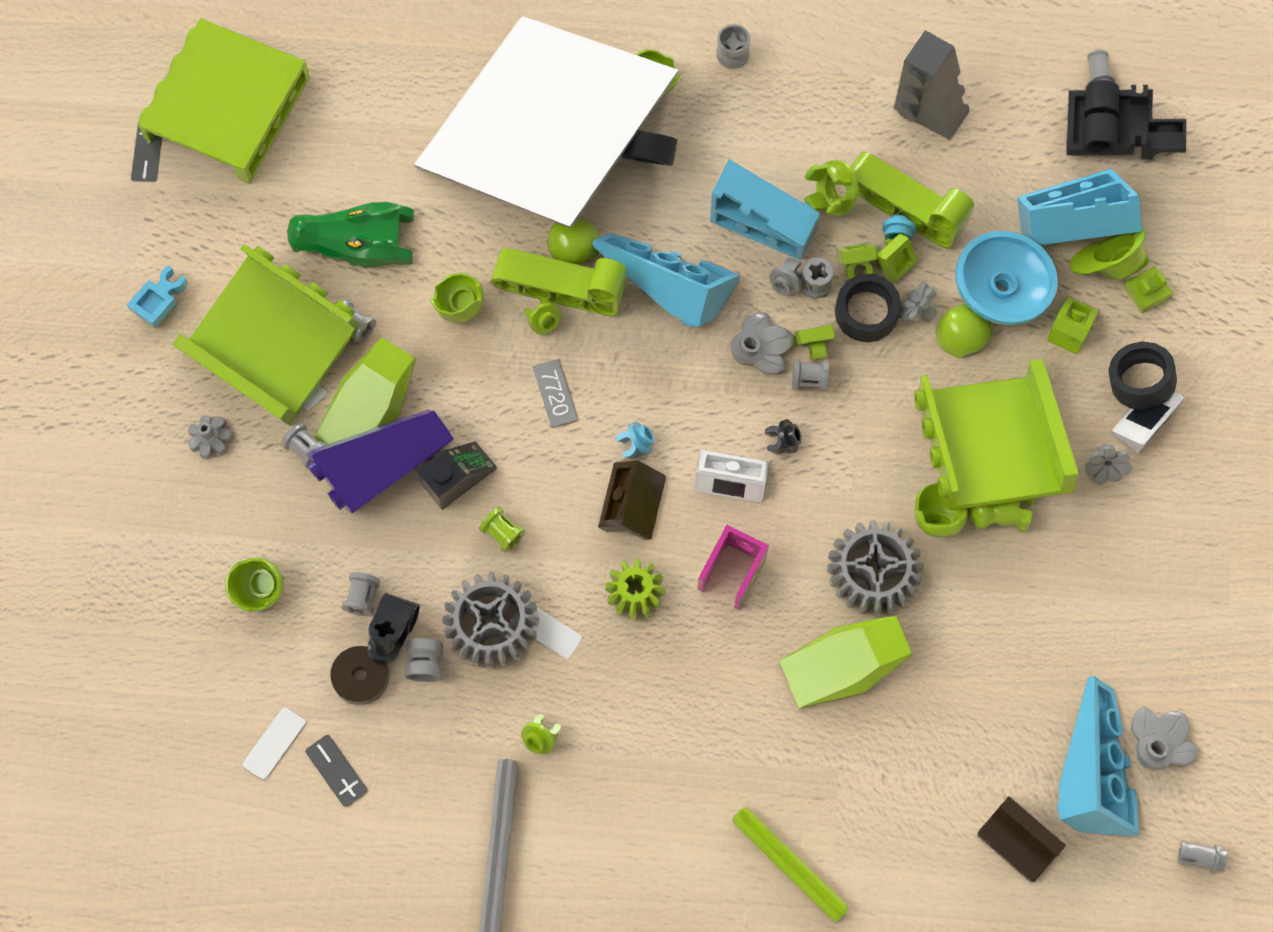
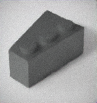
[894,30,970,140]

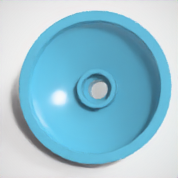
[955,231,1058,325]

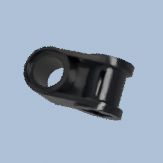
[367,593,420,664]

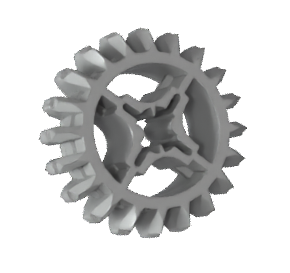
[827,520,923,616]
[442,572,539,669]

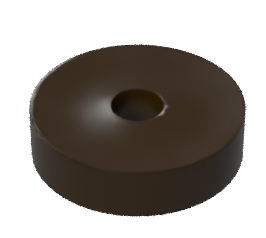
[330,646,389,705]

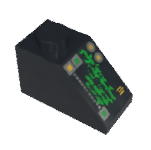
[417,441,497,510]

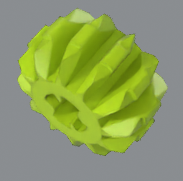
[605,558,665,620]

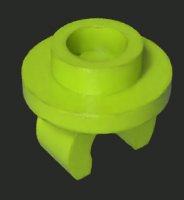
[524,298,561,335]
[521,714,560,754]

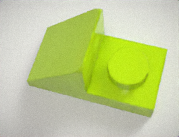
[1047,296,1099,354]

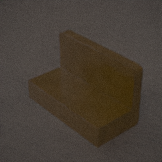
[598,460,666,540]
[977,796,1067,883]

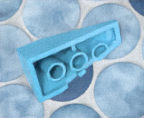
[592,233,741,327]
[1057,676,1139,837]

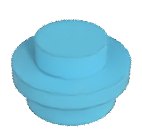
[882,215,916,241]

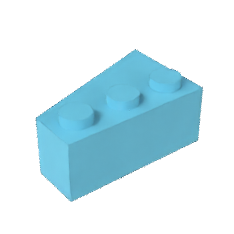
[710,159,820,260]
[1017,169,1142,245]

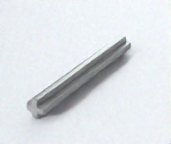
[479,759,518,932]

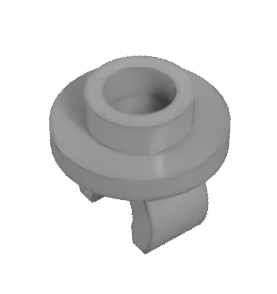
[769,258,802,295]

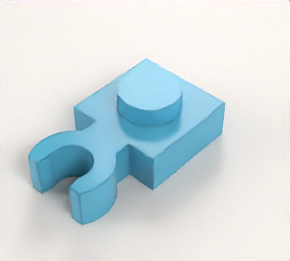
[127,266,188,328]

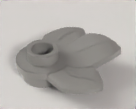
[731,312,795,375]
[1131,706,1199,770]

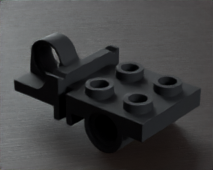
[1066,80,1187,160]

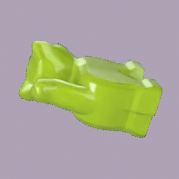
[968,498,1036,533]

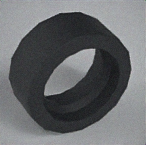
[620,130,677,166]
[835,274,901,342]
[1108,341,1177,410]

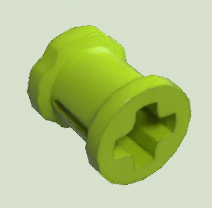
[479,507,525,553]

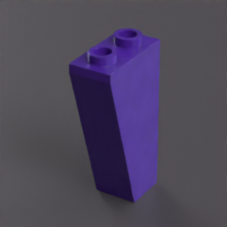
[307,409,454,513]

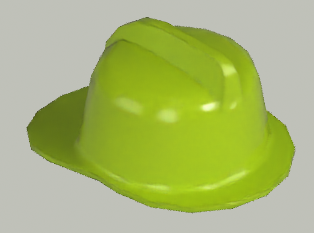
[1069,228,1149,280]

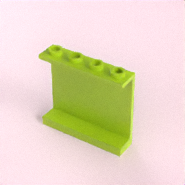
[138,18,310,184]
[172,244,360,425]
[914,359,1079,511]

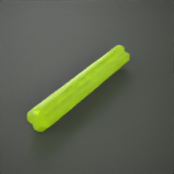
[732,807,849,922]

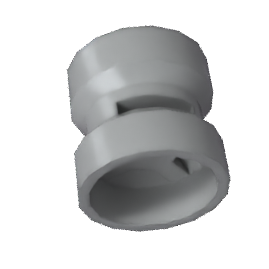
[717,24,750,69]
[405,638,443,682]

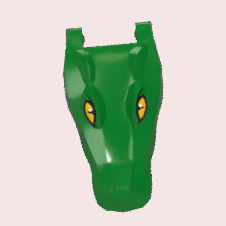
[287,202,414,268]

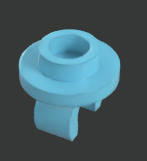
[616,422,655,459]

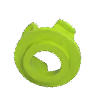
[804,160,859,216]

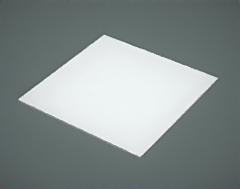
[414,16,679,228]

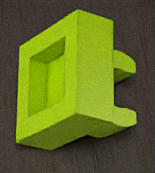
[876,234,918,283]
[836,243,877,279]
[1124,266,1173,313]
[794,324,835,360]

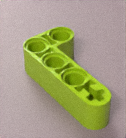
[844,152,974,248]
[490,248,627,316]

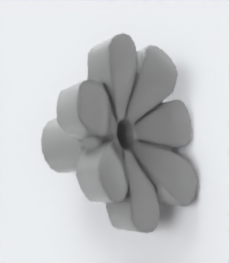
[899,282,937,322]
[188,415,233,459]
[1085,445,1132,485]

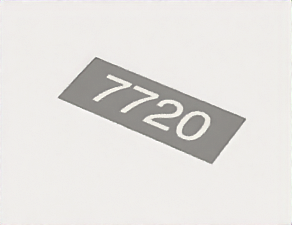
[532,359,578,428]

